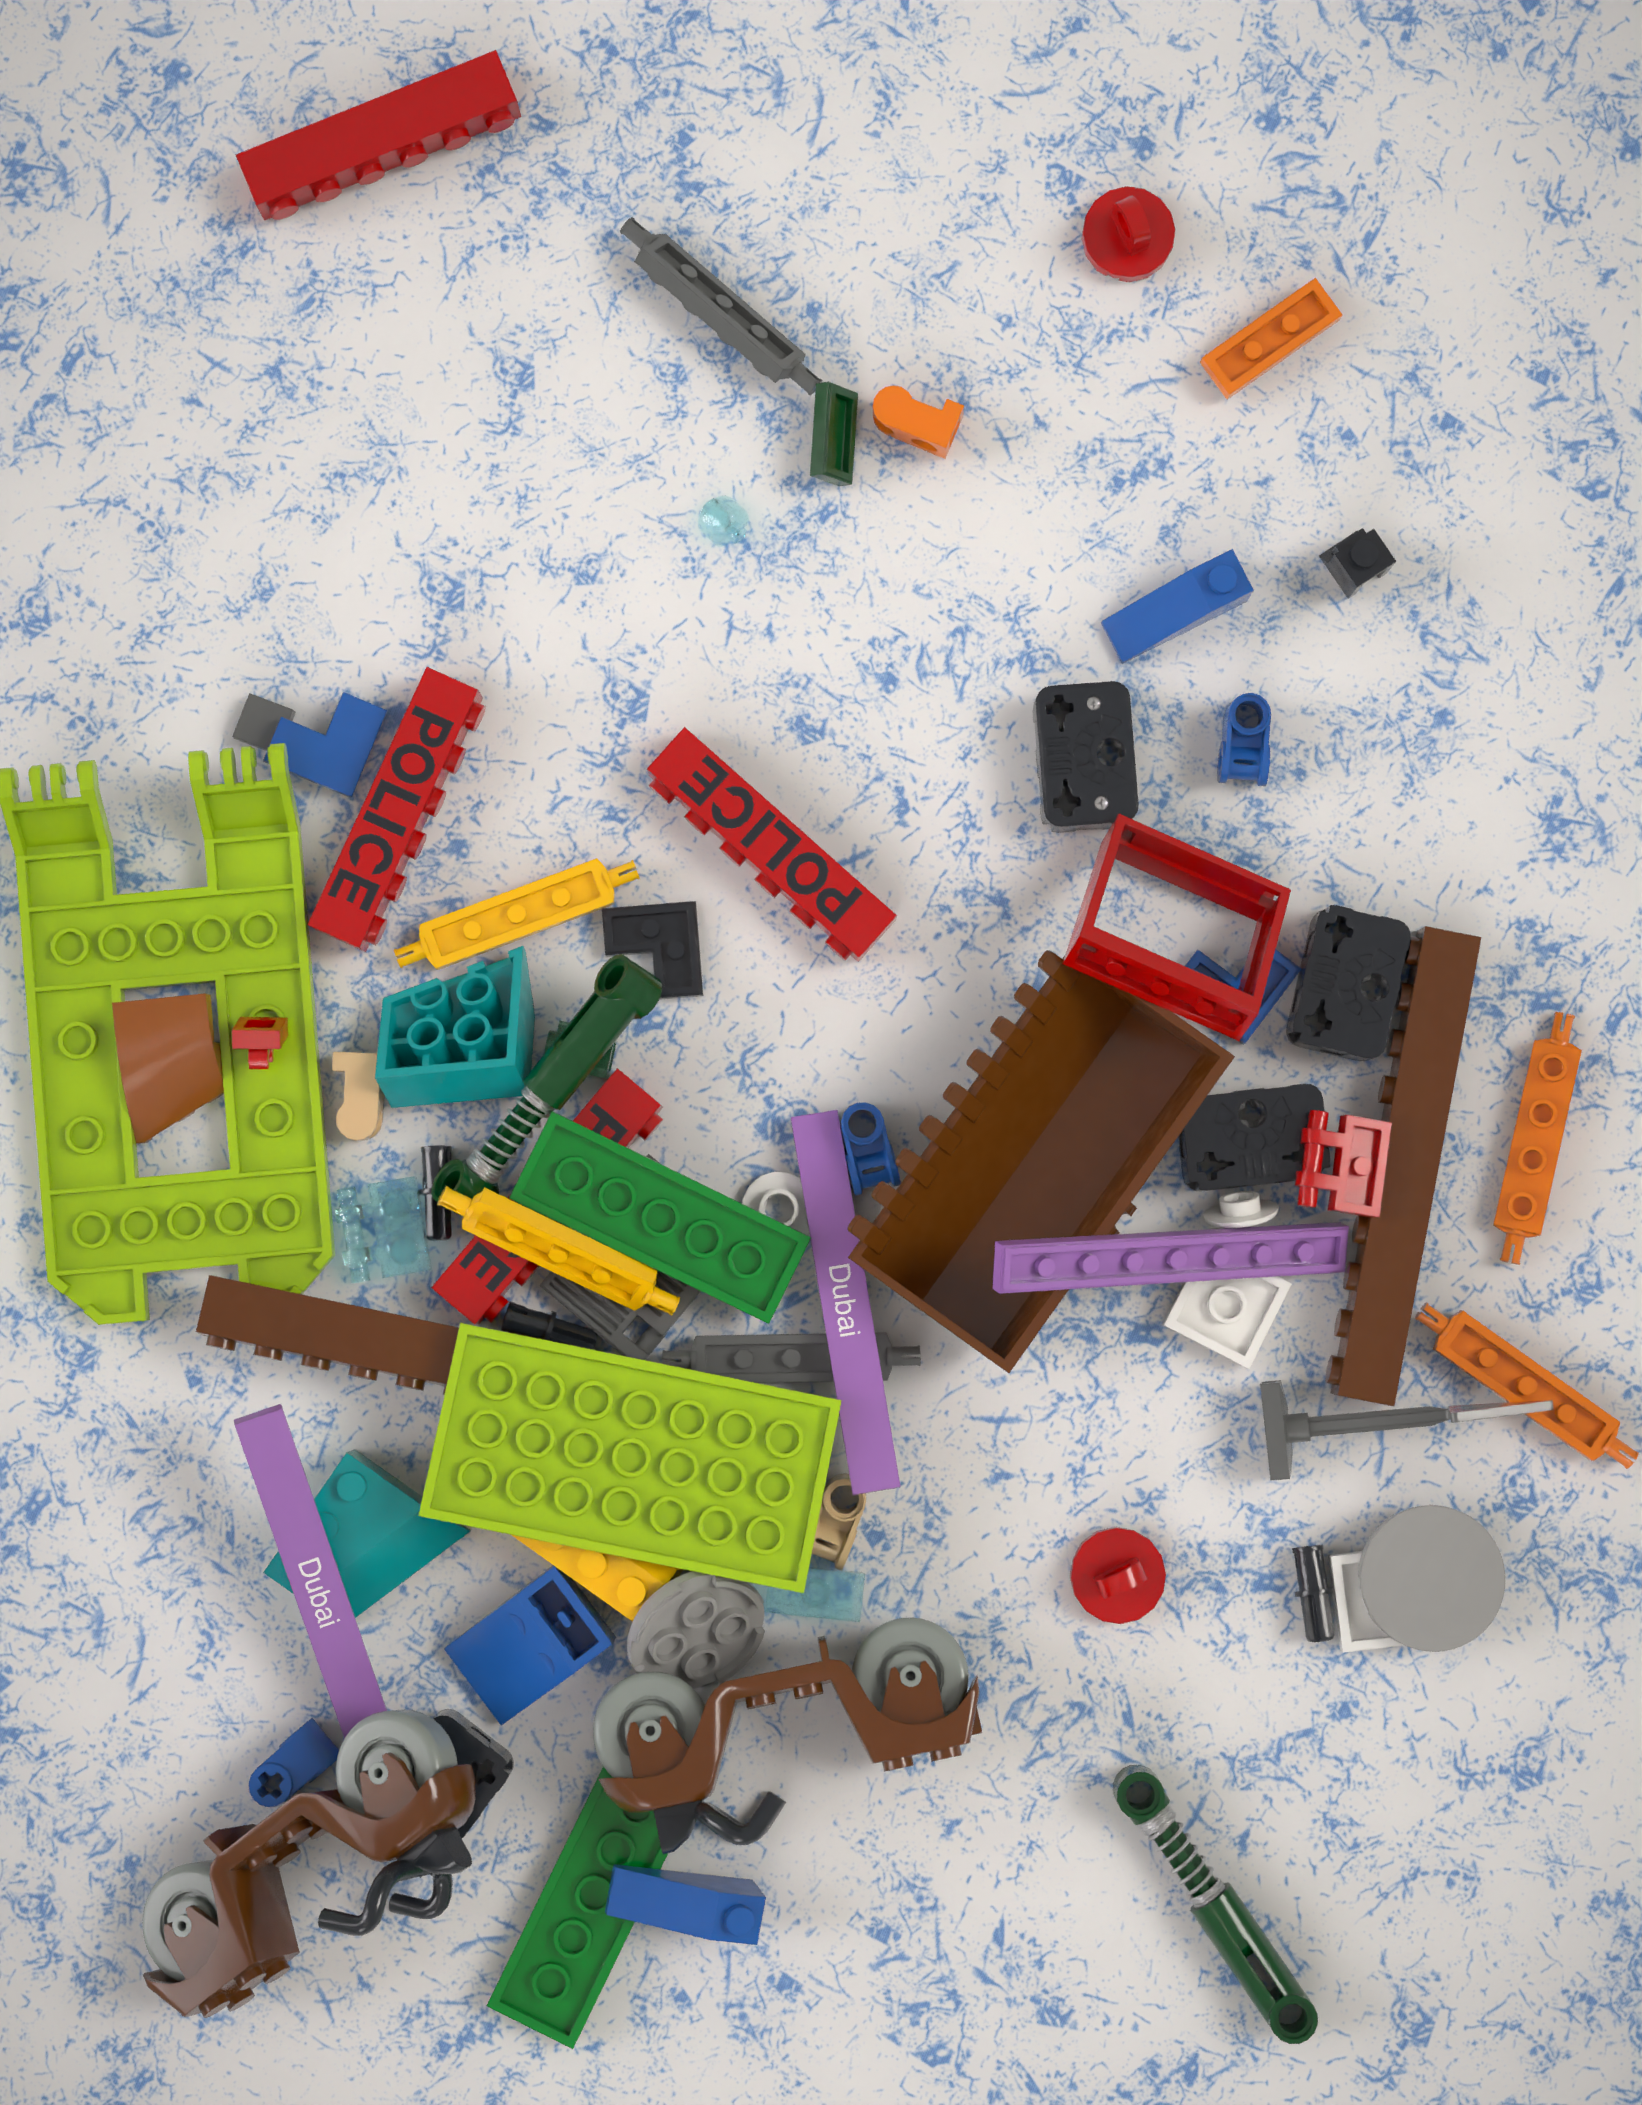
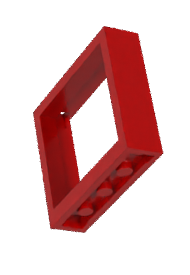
[1062,814,1291,1041]

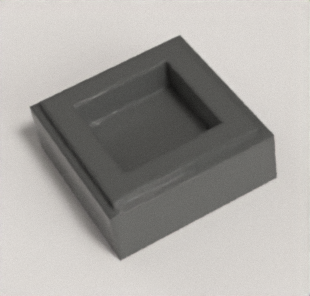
[232,693,296,751]

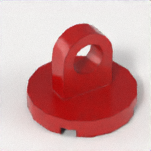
[1081,186,1176,282]
[1069,1527,1166,1624]

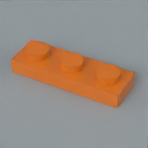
[1200,278,1343,400]

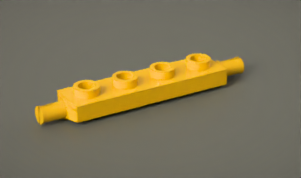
[394,858,640,970]
[437,1186,680,1316]

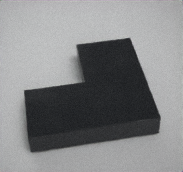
[602,901,704,1000]

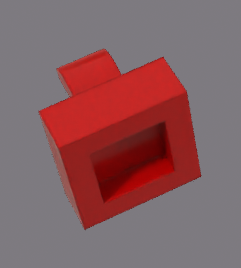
[232,1017,288,1069]

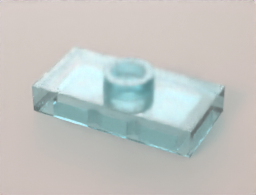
[765,1567,865,1622]

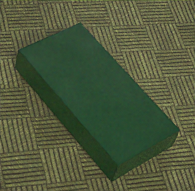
[810,381,858,486]

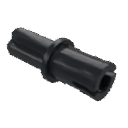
[418,1145,452,1241]
[500,1301,597,1350]
[1292,1545,1335,1642]

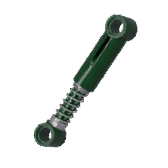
[431,954,662,1217]
[1113,1765,1318,2044]

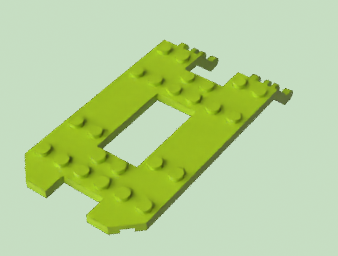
[0,743,335,1325]

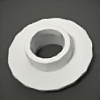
[742,1172,809,1235]
[1203,1191,1279,1228]

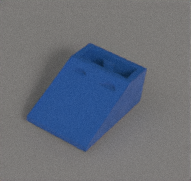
[444,1565,616,1726]

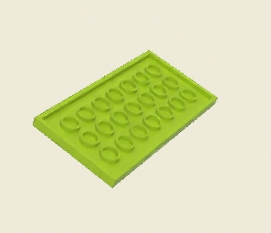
[418,1323,842,1593]

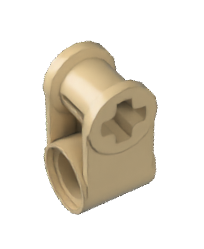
[812,1473,866,1571]

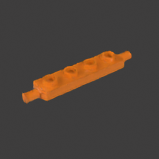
[1493,1012,1582,1265]
[1415,1302,1639,1469]

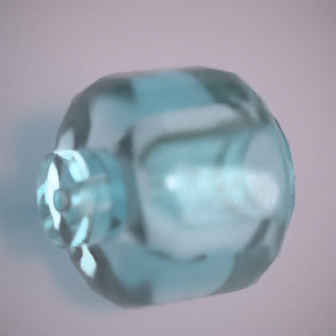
[698,495,749,547]

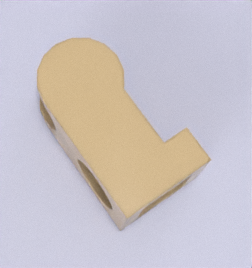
[332,1052,384,1141]

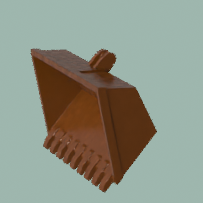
[847,950,1235,1373]

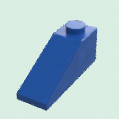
[1101,549,1254,664]
[605,1864,766,1945]

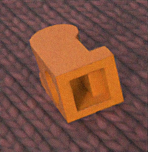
[873,385,964,459]

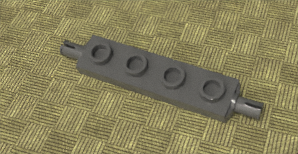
[620,217,823,396]
[662,1332,921,1383]

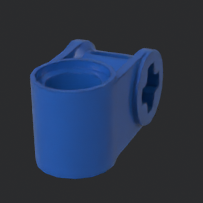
[1217,693,1271,787]
[840,1102,901,1196]
[248,1718,339,1807]

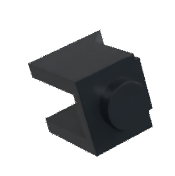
[1319,528,1396,599]

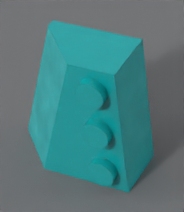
[375,946,535,1108]
[263,1449,471,1618]

